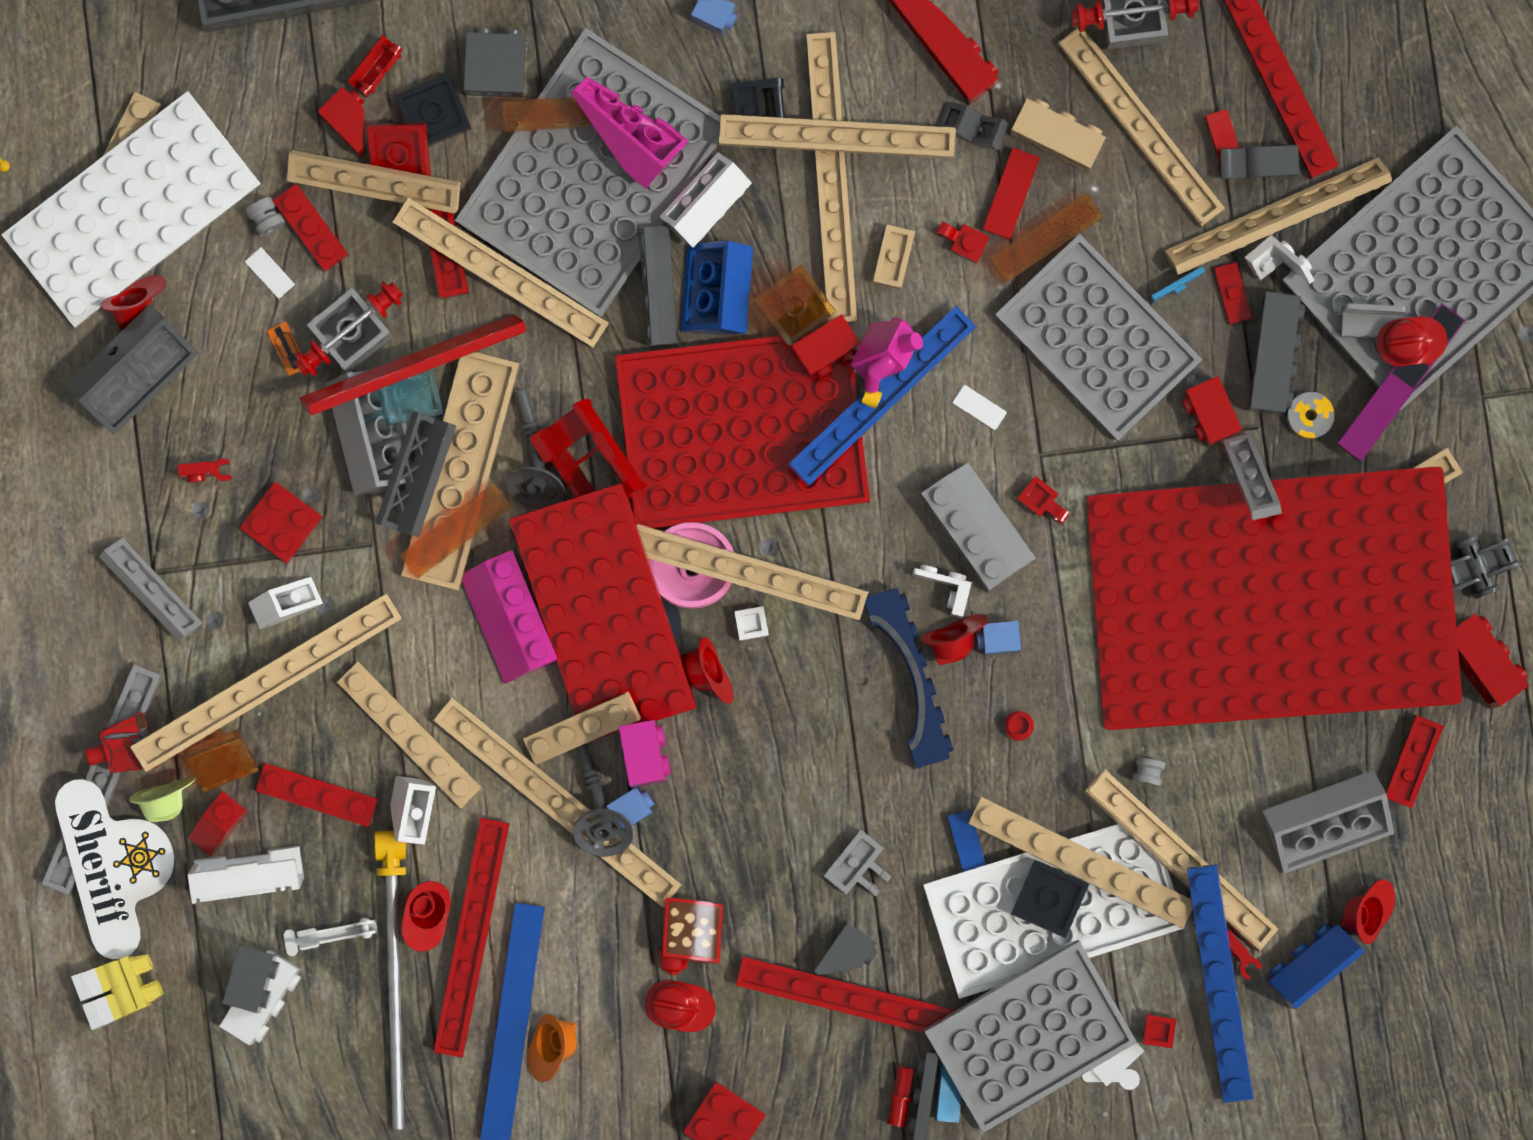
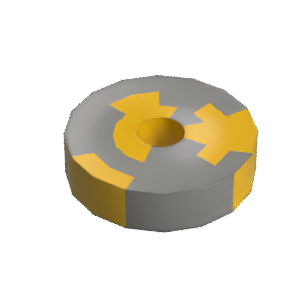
[1287,392,1334,439]

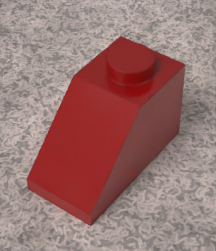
[318,87,366,157]
[188,791,249,857]

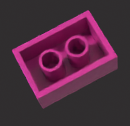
[619,720,672,789]

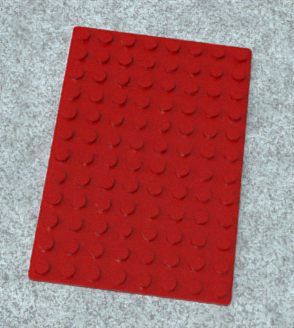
[1087,466,1462,730]

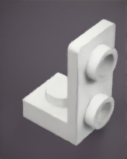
[1245,235,1314,284]
[912,565,972,619]

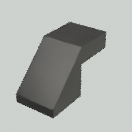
[937,102,1009,150]

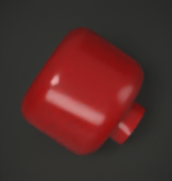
[659,946,688,975]

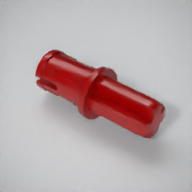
[886,1066,915,1127]

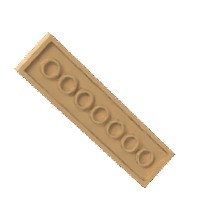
[401,352,520,591]

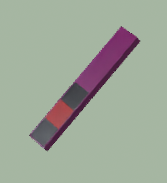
[1337,303,1466,462]

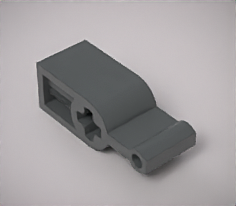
[1220,145,1299,179]

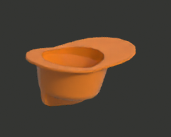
[527,1014,577,1082]

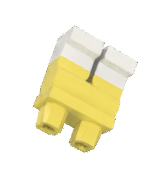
[71,954,164,1030]

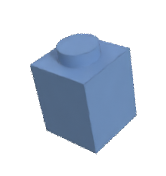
[691,0,738,36]
[977,621,1021,655]
[606,787,655,829]

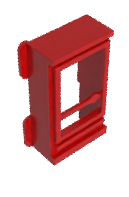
[530,398,647,499]

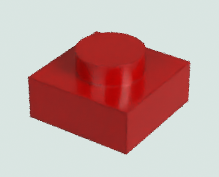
[1142,1014,1177,1049]

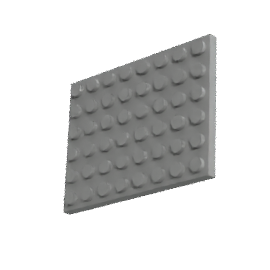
[455,28,721,318]
[1281,125,1533,412]

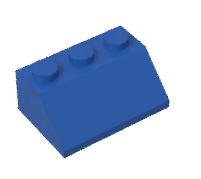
[680,241,753,335]
[1266,923,1365,1009]

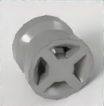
[1132,757,1166,786]

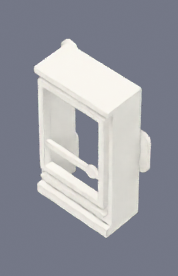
[188,846,304,904]

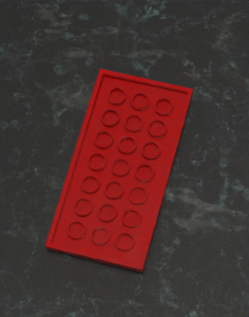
[509,482,697,741]

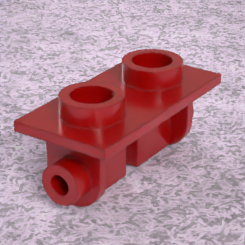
[347,35,403,98]

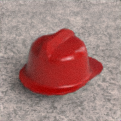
[101,275,166,330]
[1376,317,1447,366]
[921,614,988,665]
[681,637,734,704]
[1339,879,1395,944]
[401,881,451,952]
[645,980,716,1032]

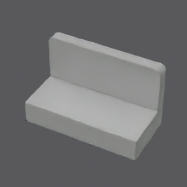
[1340,303,1405,339]

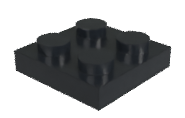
[395,74,472,147]
[1011,859,1089,938]

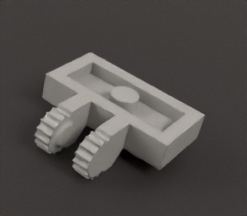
[824,830,891,896]

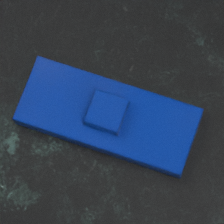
[947,810,986,872]

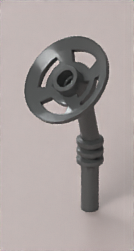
[506,390,565,509]
[573,744,633,857]

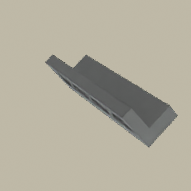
[638,226,677,345]
[375,411,456,538]

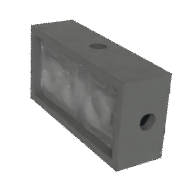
[65,304,199,435]

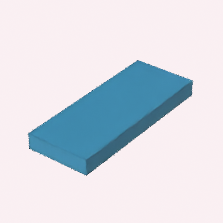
[1150,266,1205,304]
[935,1062,962,1123]

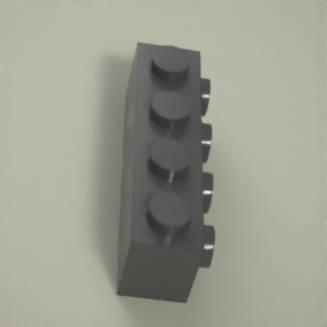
[1247,291,1305,416]

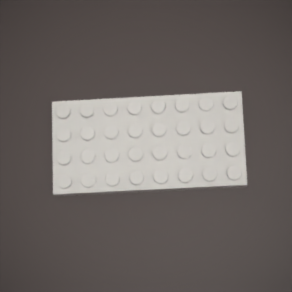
[1,91,261,328]
[923,824,1186,999]

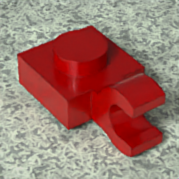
[936,221,990,264]
[178,458,232,483]
[1017,476,1070,525]
[1228,929,1262,980]

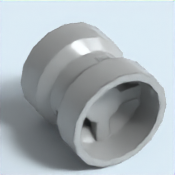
[245,197,285,237]

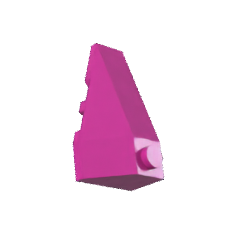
[571,77,689,189]

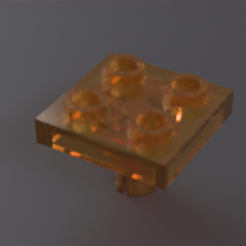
[183,728,259,792]

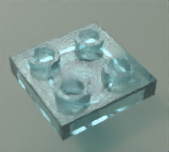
[375,366,444,426]

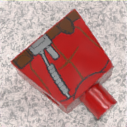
[85,712,159,773]

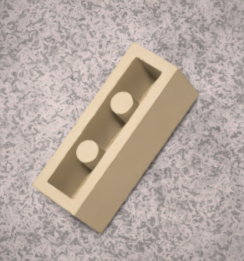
[1010,98,1106,173]

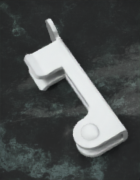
[283,918,378,956]

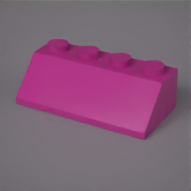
[462,550,558,684]

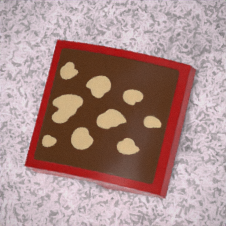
[661,898,723,964]

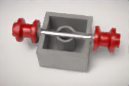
[1071,0,1199,50]
[294,281,403,377]

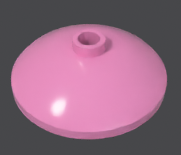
[648,522,734,609]

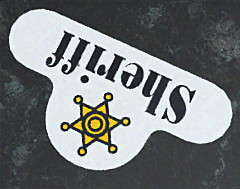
[55,779,174,959]

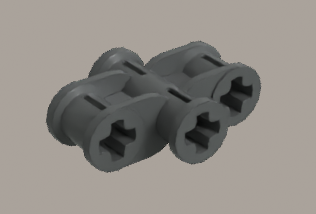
[1451,535,1522,599]

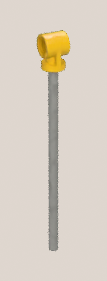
[375,830,406,1130]

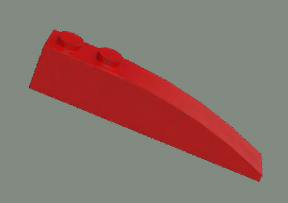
[887,0,999,106]

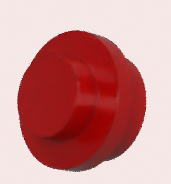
[1004,711,1034,741]

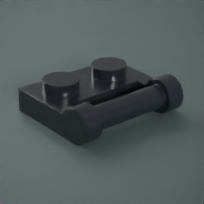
[731,78,785,118]

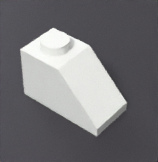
[248,577,323,629]
[390,776,436,845]

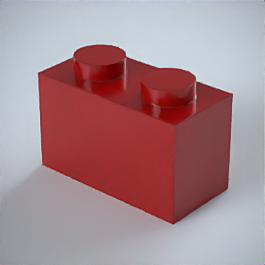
[792,314,861,379]
[1182,376,1242,447]

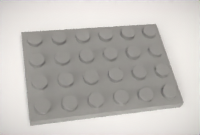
[995,234,1203,442]
[923,939,1137,1133]

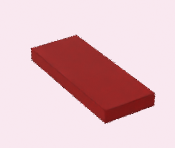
[1204,109,1240,168]
[1214,262,1252,325]

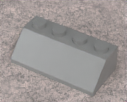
[326,370,415,496]
[920,463,1036,592]
[1262,770,1395,874]

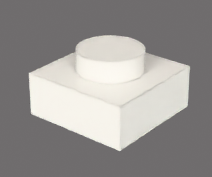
[734,606,769,641]

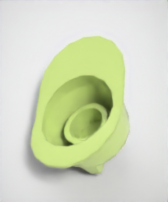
[129,776,196,822]

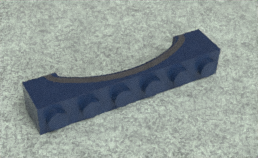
[865,588,954,769]

